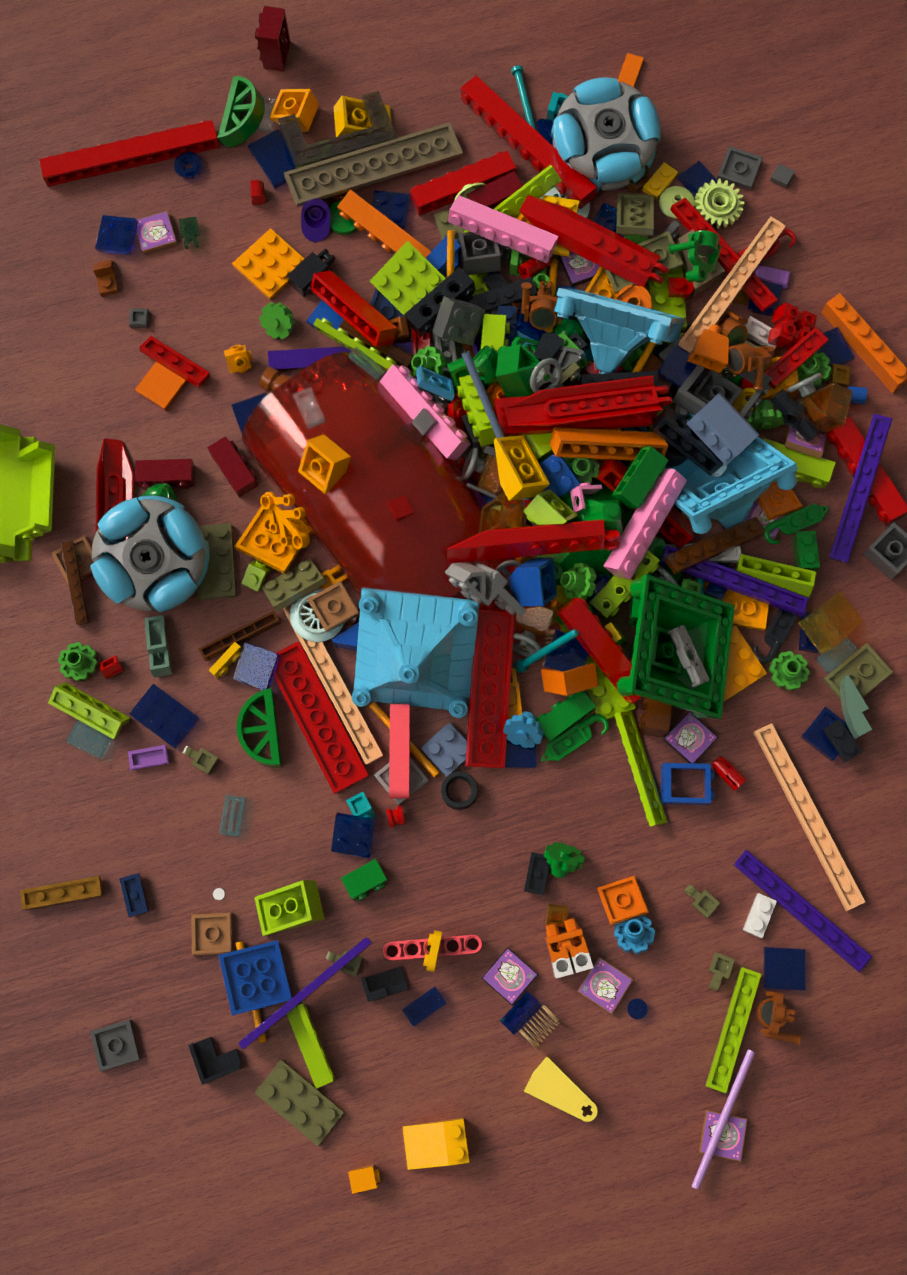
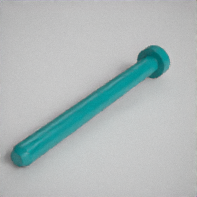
[511,65,536,130]
[514,629,578,673]

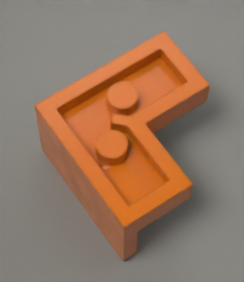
[541,663,598,696]

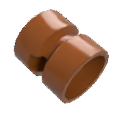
[259,366,294,399]

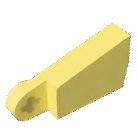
[524,1056,598,1122]

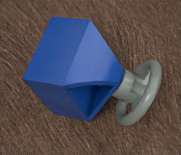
[496,558,557,606]

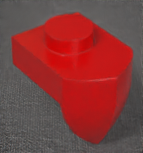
[667,277,694,299]

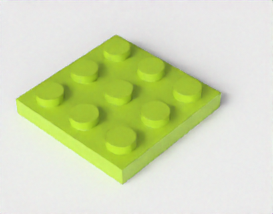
[370,241,446,315]

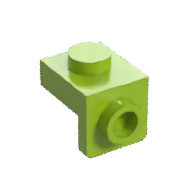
[241,560,272,592]

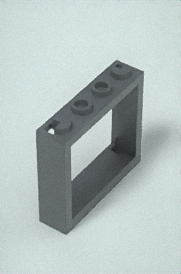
[673,365,772,421]

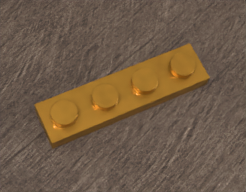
[20,876,103,910]

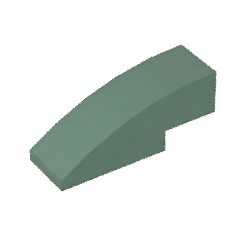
[145,615,173,678]
[840,675,872,740]

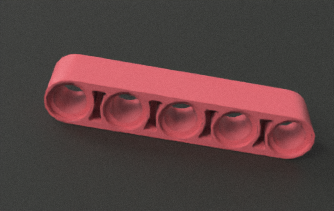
[389,704,410,799]
[383,935,482,961]

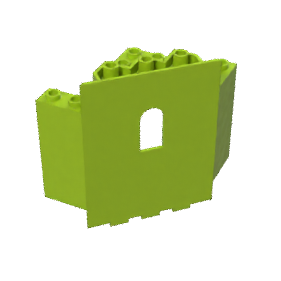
[0,424,55,563]

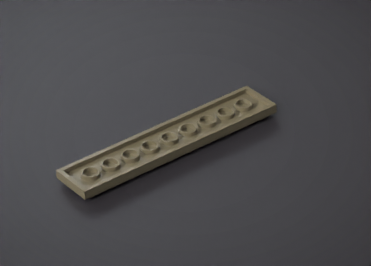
[284,122,463,207]

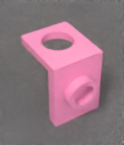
[570,483,602,513]

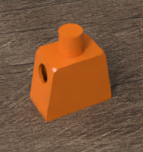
[687,325,729,373]

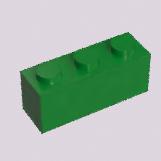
[612,446,668,509]
[536,691,596,744]

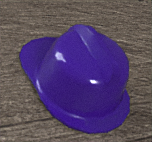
[301,199,330,242]

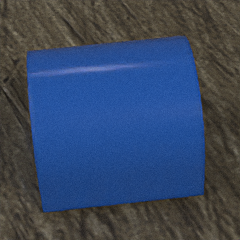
[844,386,867,405]

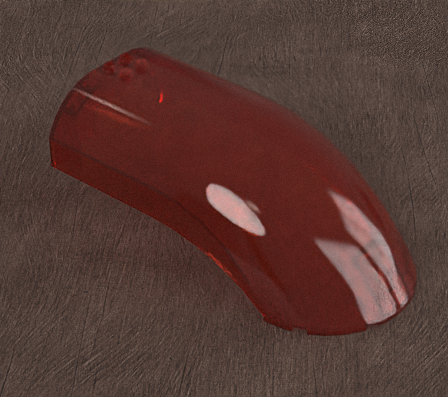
[241,352,516,612]

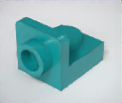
[546,92,568,121]
[346,792,377,827]

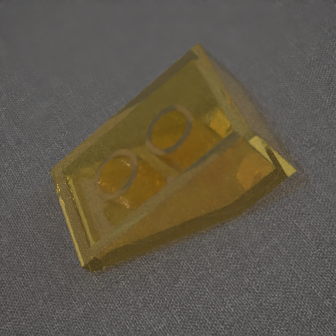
[798,591,863,654]

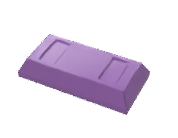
[754,265,791,289]
[128,745,169,771]

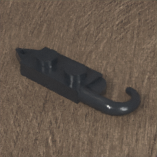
[753,608,798,663]

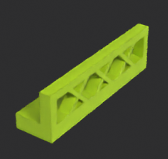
[48,682,131,739]
[287,1003,335,1089]

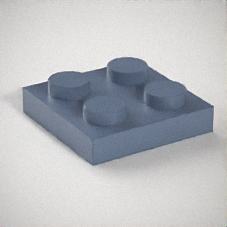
[421,723,467,776]

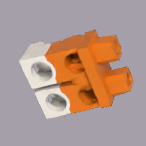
[545,918,594,979]

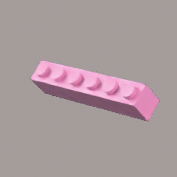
[448,195,559,263]
[379,364,471,460]
[604,468,687,580]

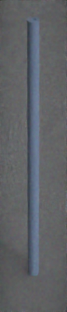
[462,351,539,526]

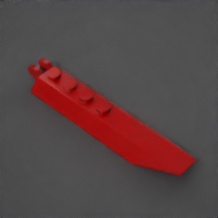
[519,195,669,287]
[504,375,672,426]
[95,438,134,595]
[447,519,620,564]

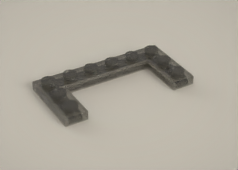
[278,91,397,169]

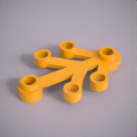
[260,492,310,549]

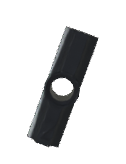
[770,389,820,442]

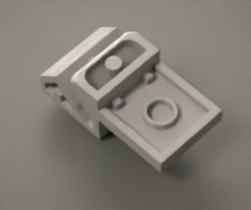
[445,562,526,617]

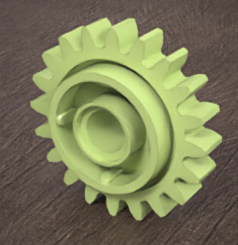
[694,179,744,229]

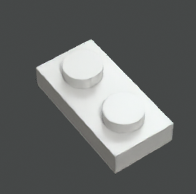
[742,893,777,939]

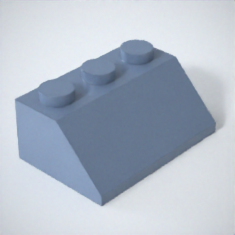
[686,392,759,465]

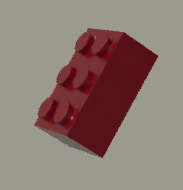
[255,6,291,72]

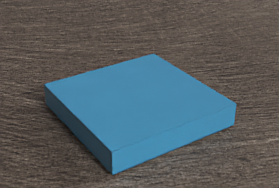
[416,366,455,401]

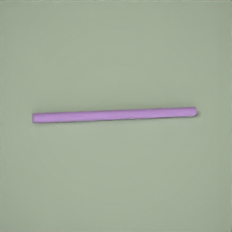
[692,1049,755,1190]

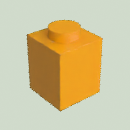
[348,1165,381,1194]

